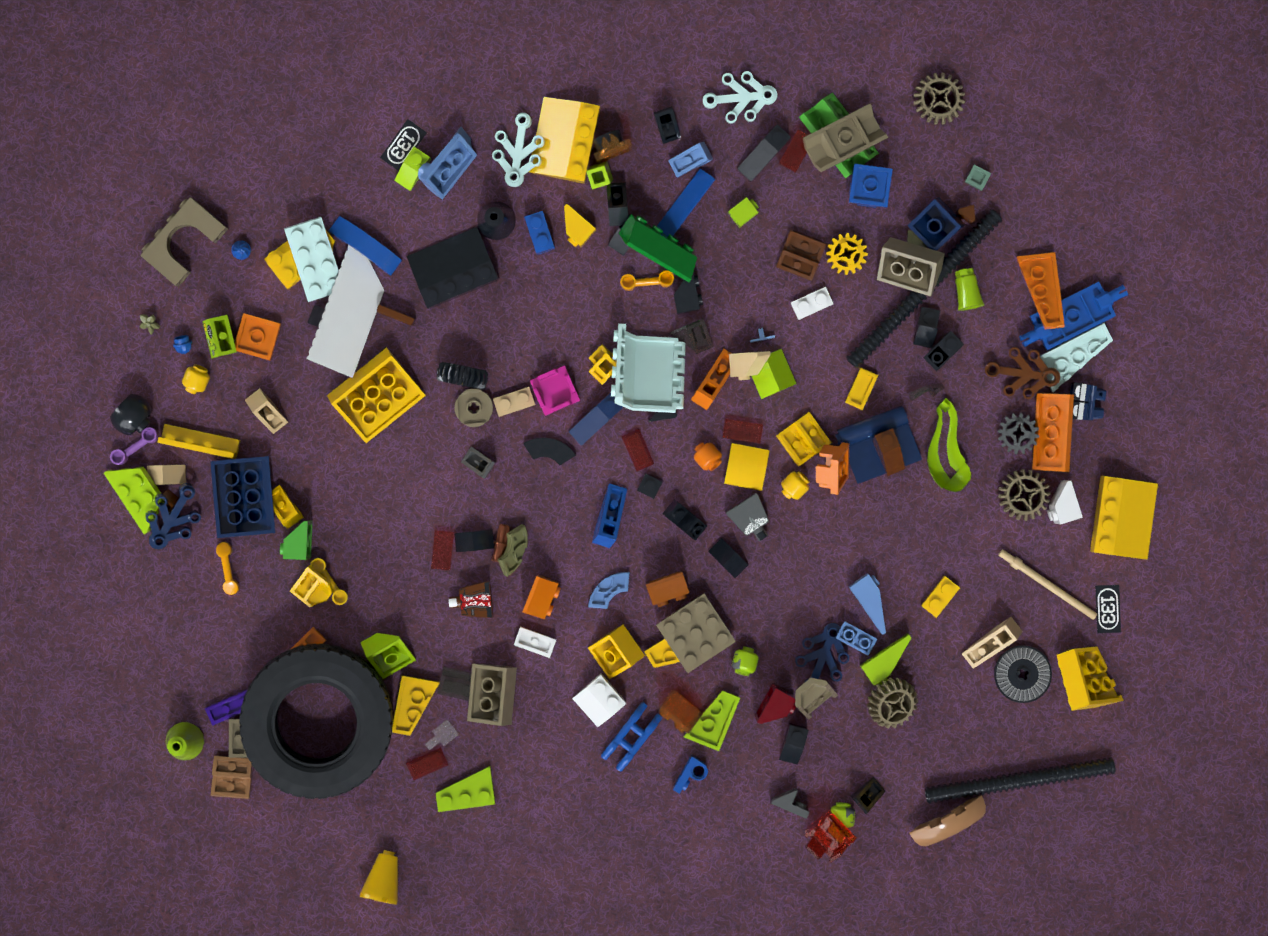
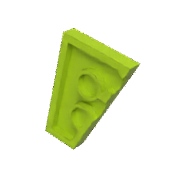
[683,690,740,751]
[436,766,495,812]

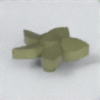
[140,314,160,335]

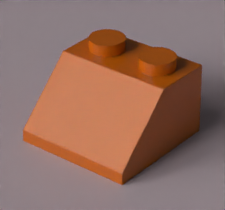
[522,574,561,619]

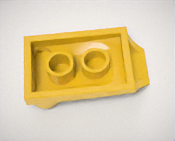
[264,229,335,289]

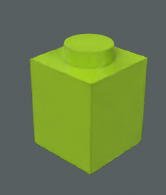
[586,161,613,189]
[728,197,759,228]

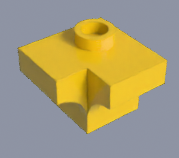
[589,344,616,385]

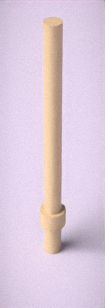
[999,549,1097,620]

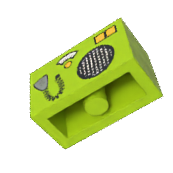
[202,315,236,358]

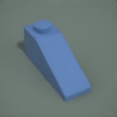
[848,574,886,635]

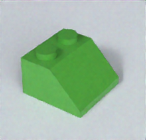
[280,520,313,560]

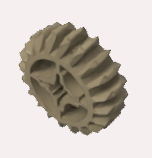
[913,73,965,125]
[998,469,1050,521]
[867,677,918,729]

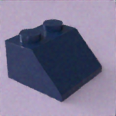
[908,197,966,251]

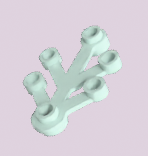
[703,71,777,124]
[492,113,545,187]

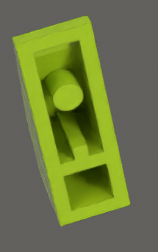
[860,634,911,686]

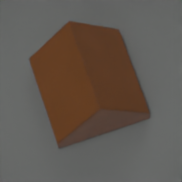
[956,205,975,224]

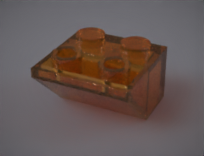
[659,688,703,734]

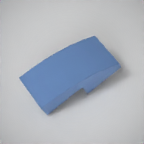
[835,621,877,656]

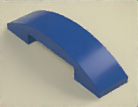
[328,216,402,276]

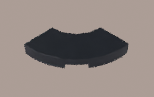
[523,438,576,465]

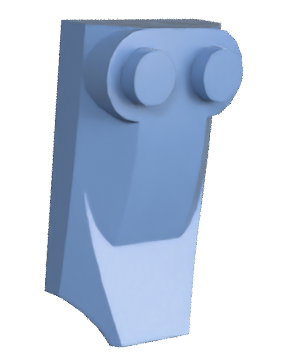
[418,127,477,200]

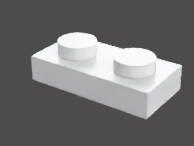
[791,287,833,320]
[514,627,557,658]

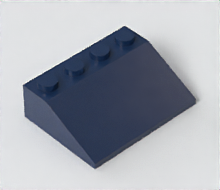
[210,456,275,538]

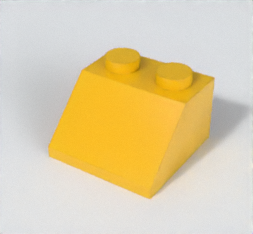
[588,625,645,679]

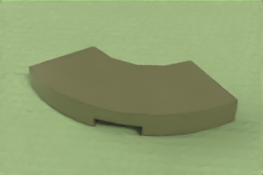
[498,524,528,577]

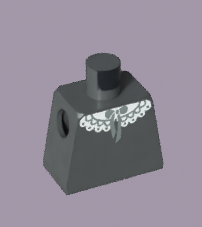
[725,493,769,541]

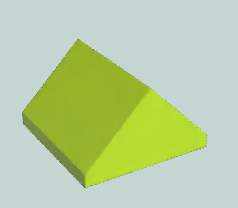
[751,349,796,399]

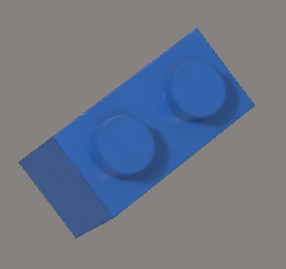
[524,211,555,255]

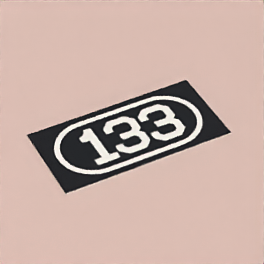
[380,119,427,171]
[1095,585,1121,633]

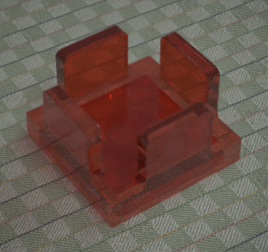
[804,811,857,863]

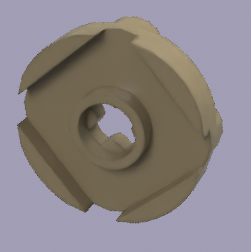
[455,389,493,427]

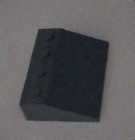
[406,227,499,309]

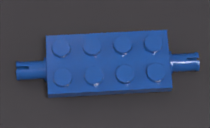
[1019,282,1128,351]

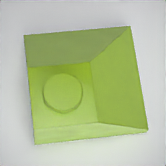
[360,633,416,679]

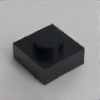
[637,474,663,499]

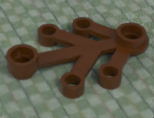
[985,347,1060,399]

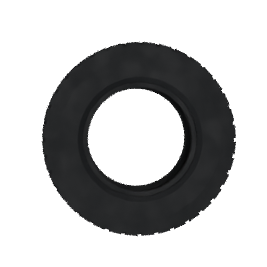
[239,644,393,799]

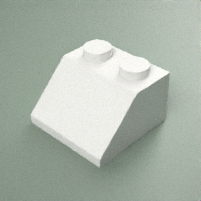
[1047,480,1083,525]
[572,673,626,727]

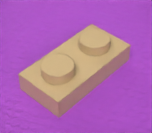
[493,387,535,417]

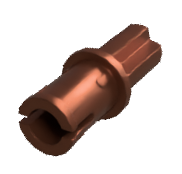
[491,524,510,562]

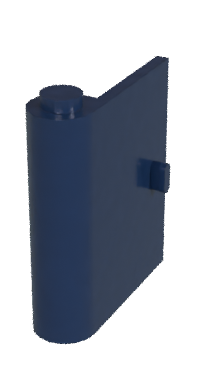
[835,406,922,484]

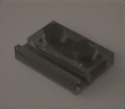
[437,666,472,701]

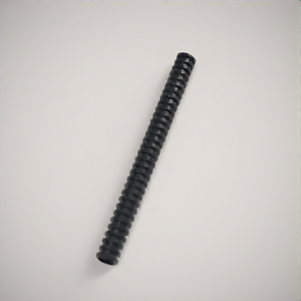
[925,757,1116,804]

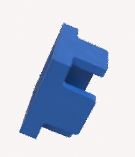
[849,164,893,208]

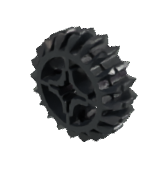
[436,362,488,389]

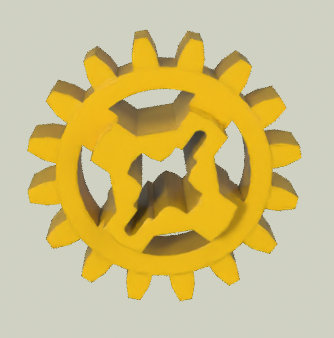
[826,233,868,275]

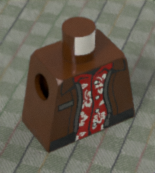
[449,580,493,618]

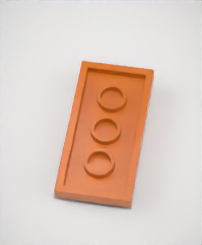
[1032,393,1074,472]

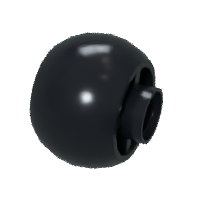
[110,394,152,435]

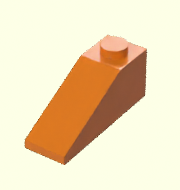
[691,349,732,410]

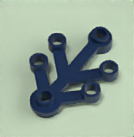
[145,483,201,549]
[795,623,850,683]

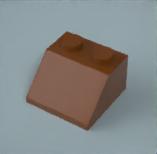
[646,570,689,607]

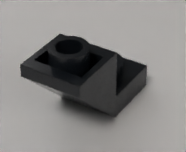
[662,499,707,541]

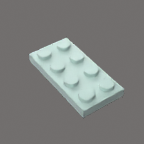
[284,217,339,302]

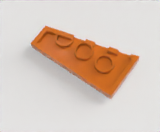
[1016,252,1064,329]

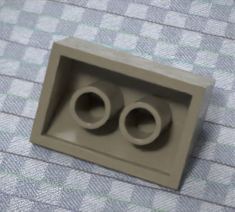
[877,237,945,296]
[467,664,517,726]

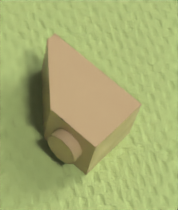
[729,351,770,380]
[245,388,288,434]

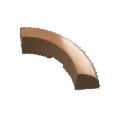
[909,795,986,847]

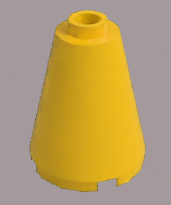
[359,850,398,905]

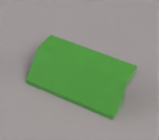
[799,92,879,178]

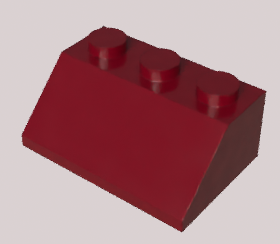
[754,683,796,724]

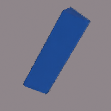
[657,169,716,236]

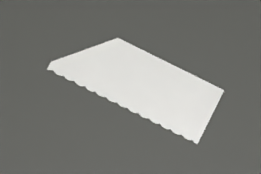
[306,245,384,378]

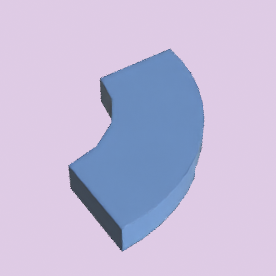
[588,572,630,609]

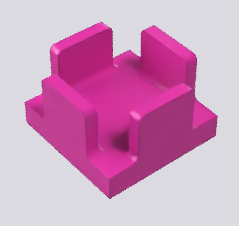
[530,366,580,416]

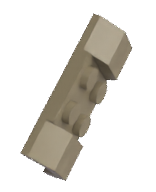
[803,104,888,172]
[795,678,838,720]

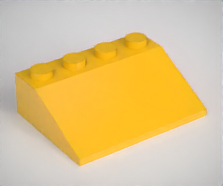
[529,97,600,184]
[327,347,426,443]
[1090,476,1158,559]

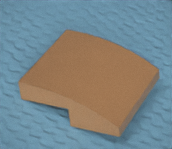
[211,756,252,799]

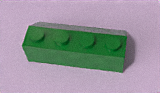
[618,214,697,282]

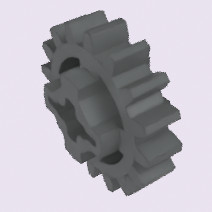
[998,413,1040,455]

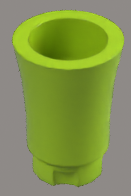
[955,268,984,311]

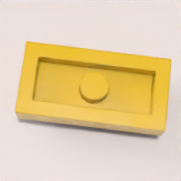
[921,576,960,618]

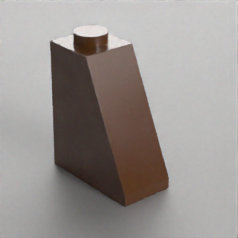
[872,428,905,477]

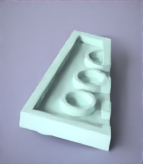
[1036,323,1113,392]

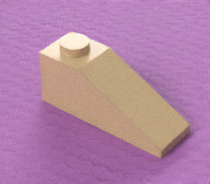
[962,617,1023,669]

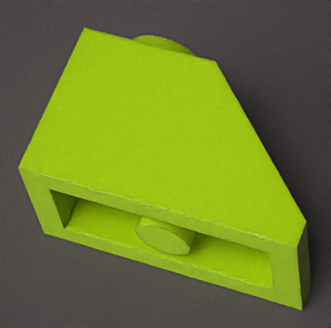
[394,147,432,191]

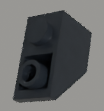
[674,274,703,314]
[923,331,964,372]

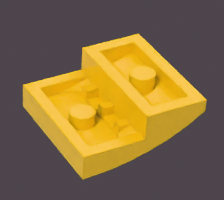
[776,412,831,467]
[724,443,769,491]

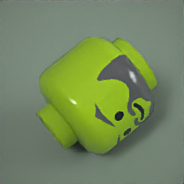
[732,647,759,676]
[830,802,855,831]

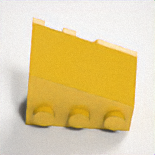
[1057,647,1124,711]

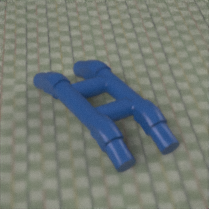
[601,702,662,772]

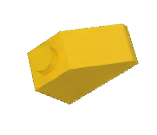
[564,204,596,247]

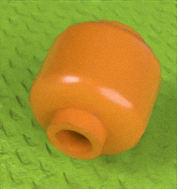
[694,442,722,471]

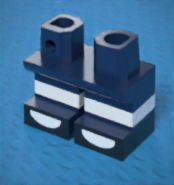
[1070,382,1106,421]

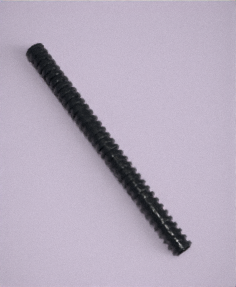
[846,209,1002,369]

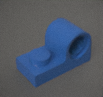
[673,754,708,794]

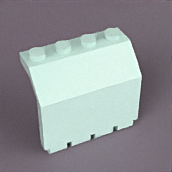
[611,323,686,413]

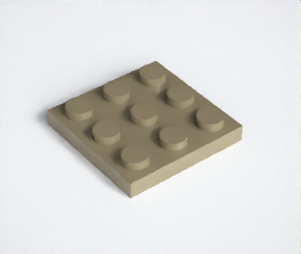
[656,593,736,673]

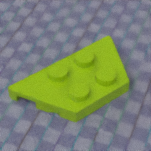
[104,467,164,534]

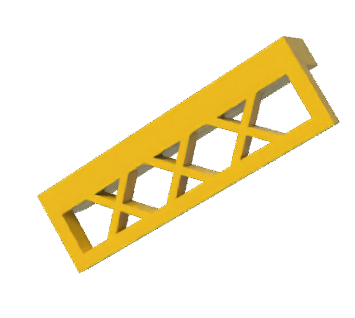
[157,424,240,459]

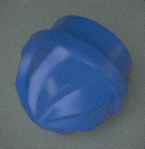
[231,241,251,260]
[173,335,192,354]

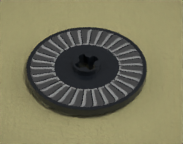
[994,645,1052,703]

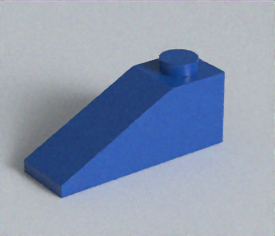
[592,483,627,548]

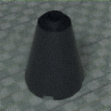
[477,202,516,240]

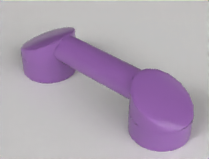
[110,427,158,465]

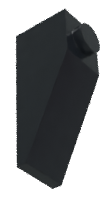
[737,124,791,182]

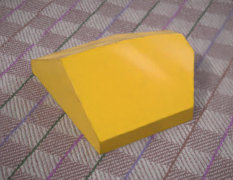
[290,565,332,607]

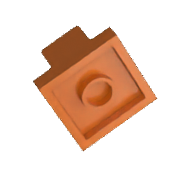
[816,442,849,495]

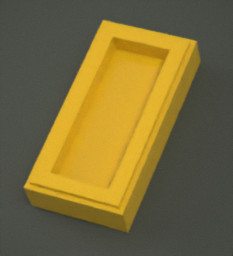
[845,368,878,410]

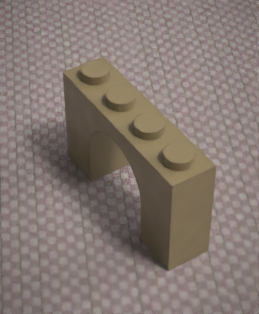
[140,197,228,287]

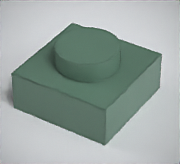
[965,165,991,191]

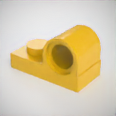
[272,485,304,529]

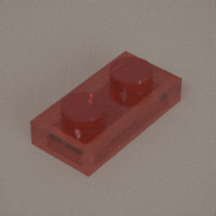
[779,130,808,173]

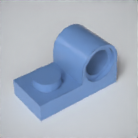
[668,142,713,177]

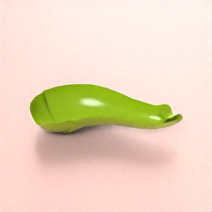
[927,398,971,492]

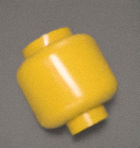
[182,364,210,394]
[781,471,810,500]

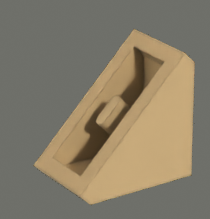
[147,465,186,485]

